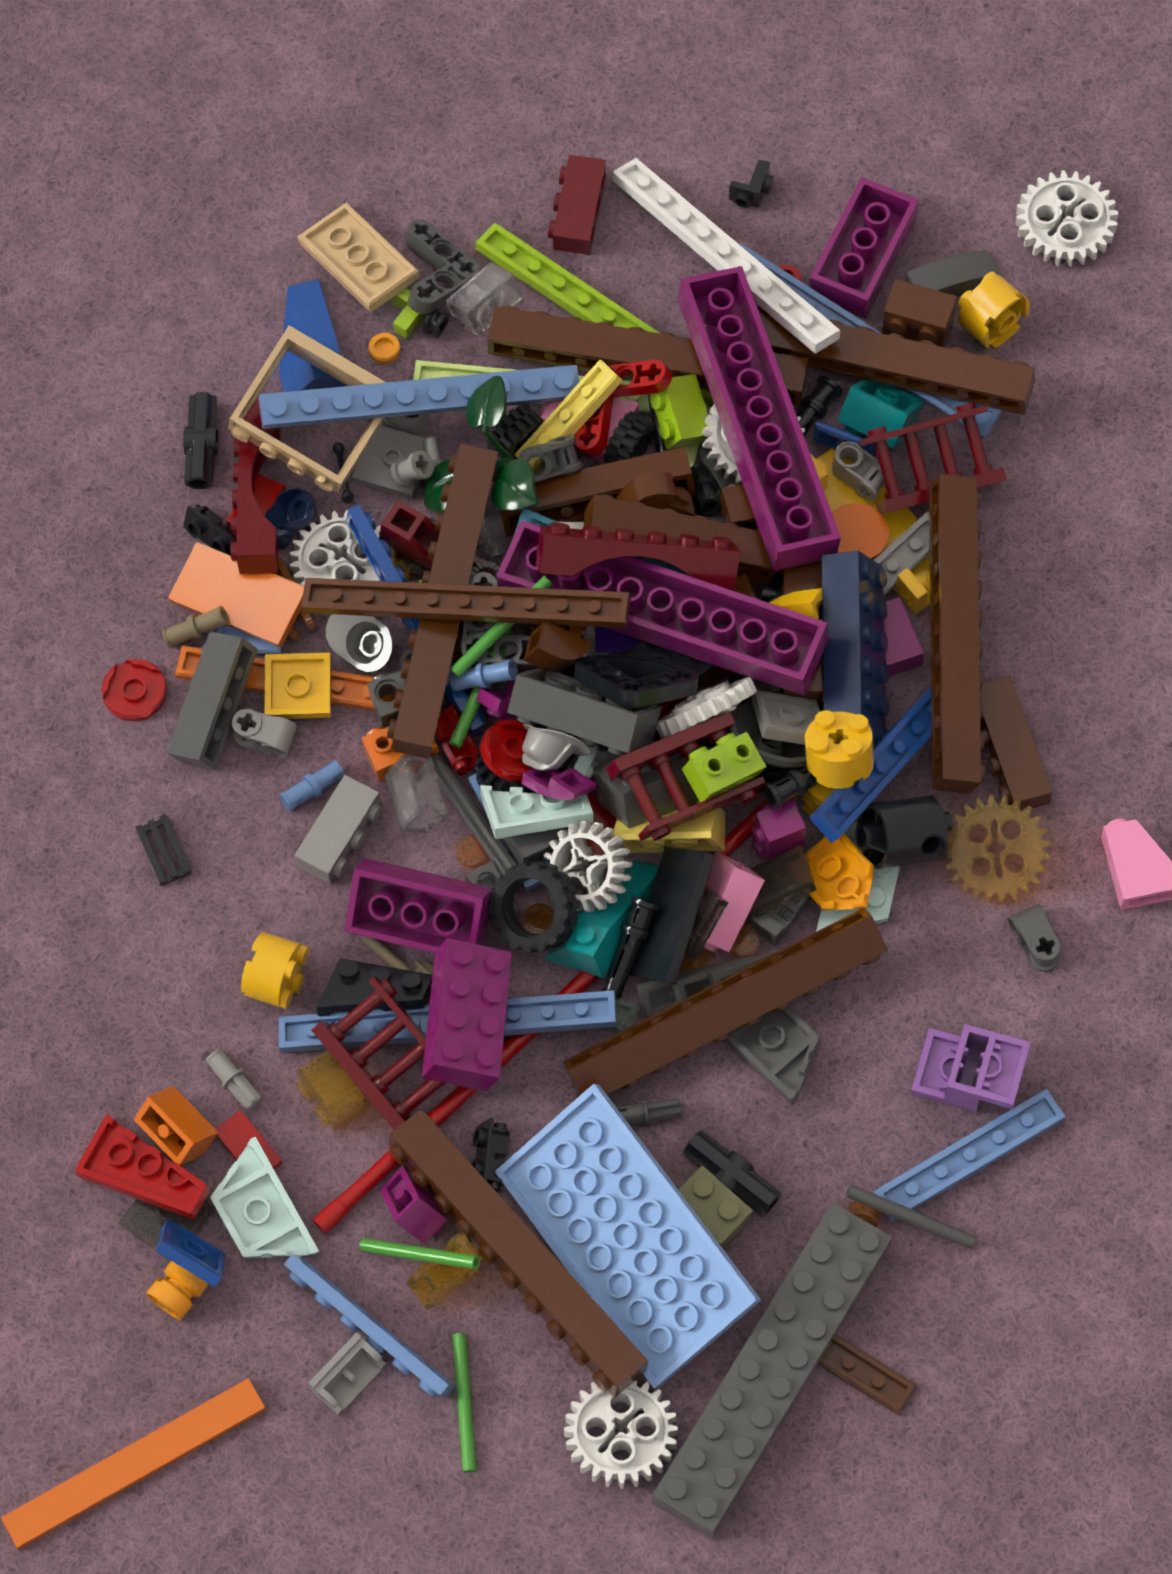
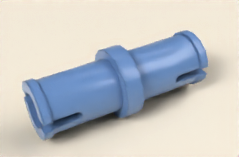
[450,659,518,692]
[279,760,345,812]

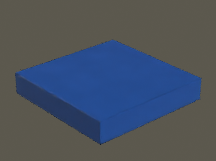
[156,1219,226,1287]

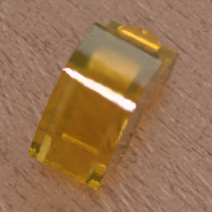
[407,1232,483,1310]

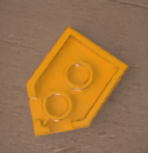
[787,833,875,911]

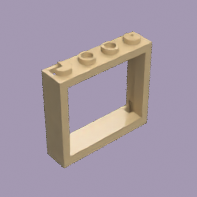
[228,325,386,494]

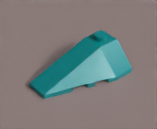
[545,860,659,978]

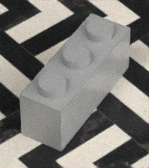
[294,775,382,884]

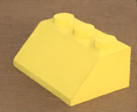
[613,801,726,853]

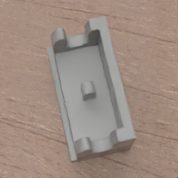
[308,1332,386,1416]

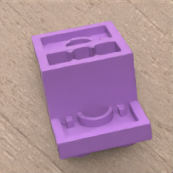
[911,1024,1031,1112]

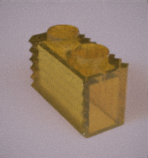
[295,1050,369,1132]

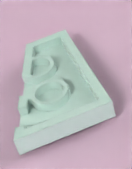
[480,785,593,839]

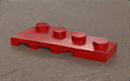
[74,1114,210,1219]

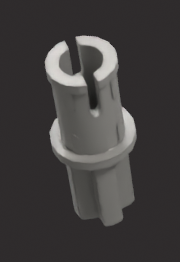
[205,1048,261,1109]

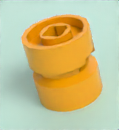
[146,1261,209,1321]

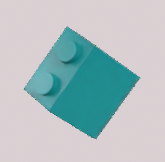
[837,379,926,449]

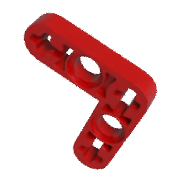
[575,360,672,457]

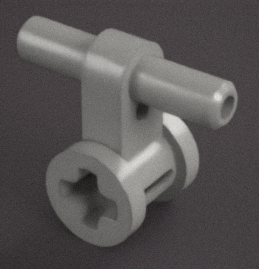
[391,436,444,487]

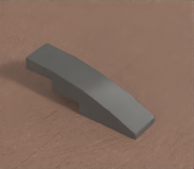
[636,954,772,1018]

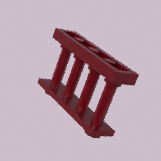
[858,402,1007,514]
[606,711,765,841]
[311,977,457,1130]

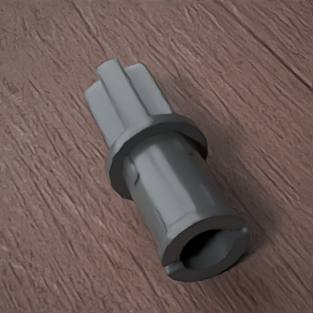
[616,1098,682,1126]

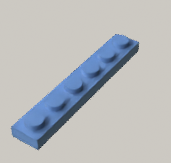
[873,1089,1066,1223]
[284,1254,456,1398]

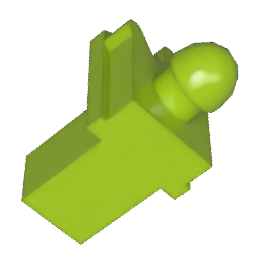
[390,288,430,339]

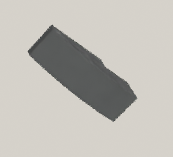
[905,250,1003,297]

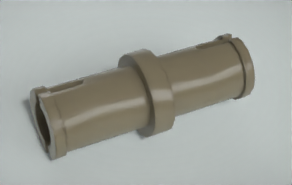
[162,606,229,648]

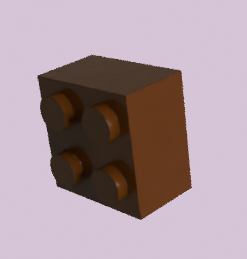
[882,279,957,347]

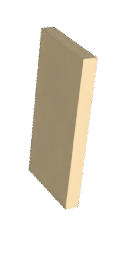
[297,202,421,313]

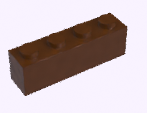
[980,676,1052,814]

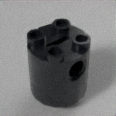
[855,795,953,869]

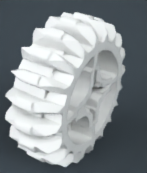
[543,821,633,912]

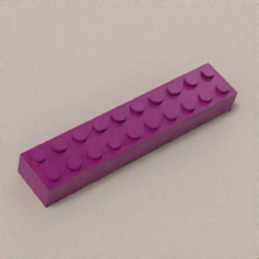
[677,266,841,571]
[496,520,829,696]

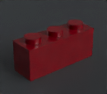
[548,155,606,255]

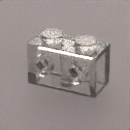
[445,262,524,336]
[384,755,447,833]

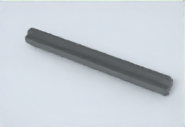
[426,754,517,875]

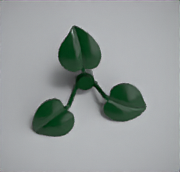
[424,376,539,512]

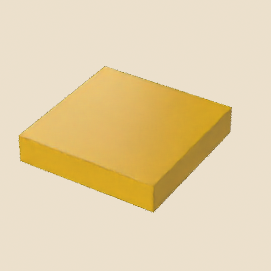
[264,652,331,719]

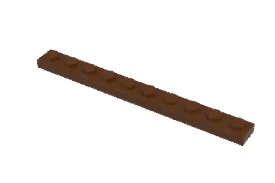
[301,578,631,628]

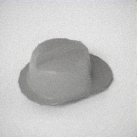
[326,614,395,672]
[522,724,592,771]

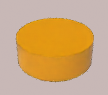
[368,333,400,365]

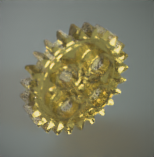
[946,795,1052,903]

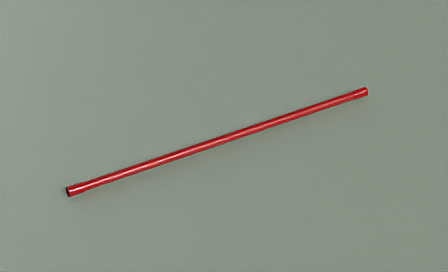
[312,800,768,1235]

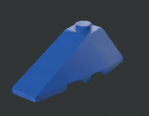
[279,279,348,392]

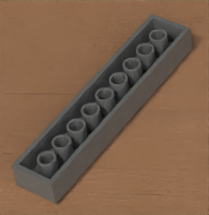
[652,1202,892,1540]

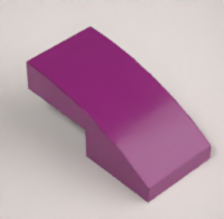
[521,768,597,800]

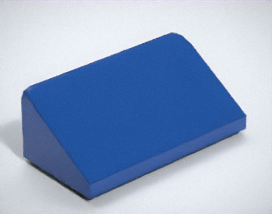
[813,421,876,457]

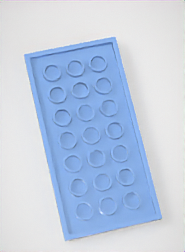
[494,1084,761,1389]

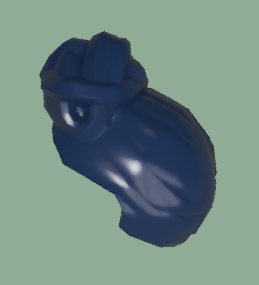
[266,488,317,549]

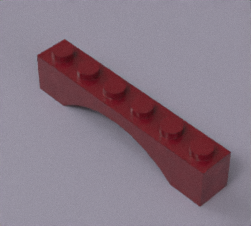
[230,400,281,574]
[379,500,539,628]
[535,523,740,590]

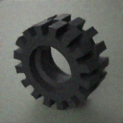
[487,404,544,460]
[603,411,655,463]

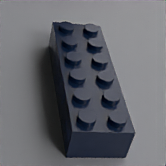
[822,551,889,747]

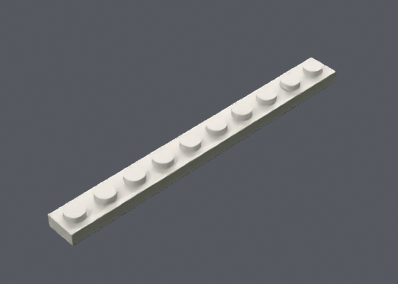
[612,158,840,354]

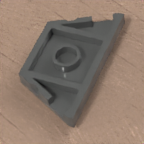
[724,1006,821,1105]

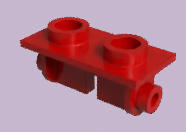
[435,704,479,777]

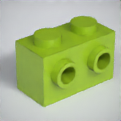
[650,374,708,450]
[682,732,767,803]

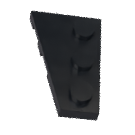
[316,958,432,1016]

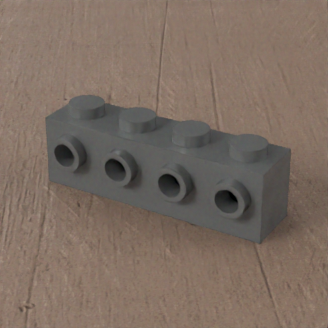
[167,631,258,770]

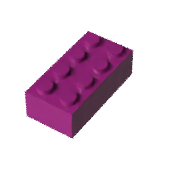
[809,177,919,319]
[344,858,493,953]
[422,938,512,1092]

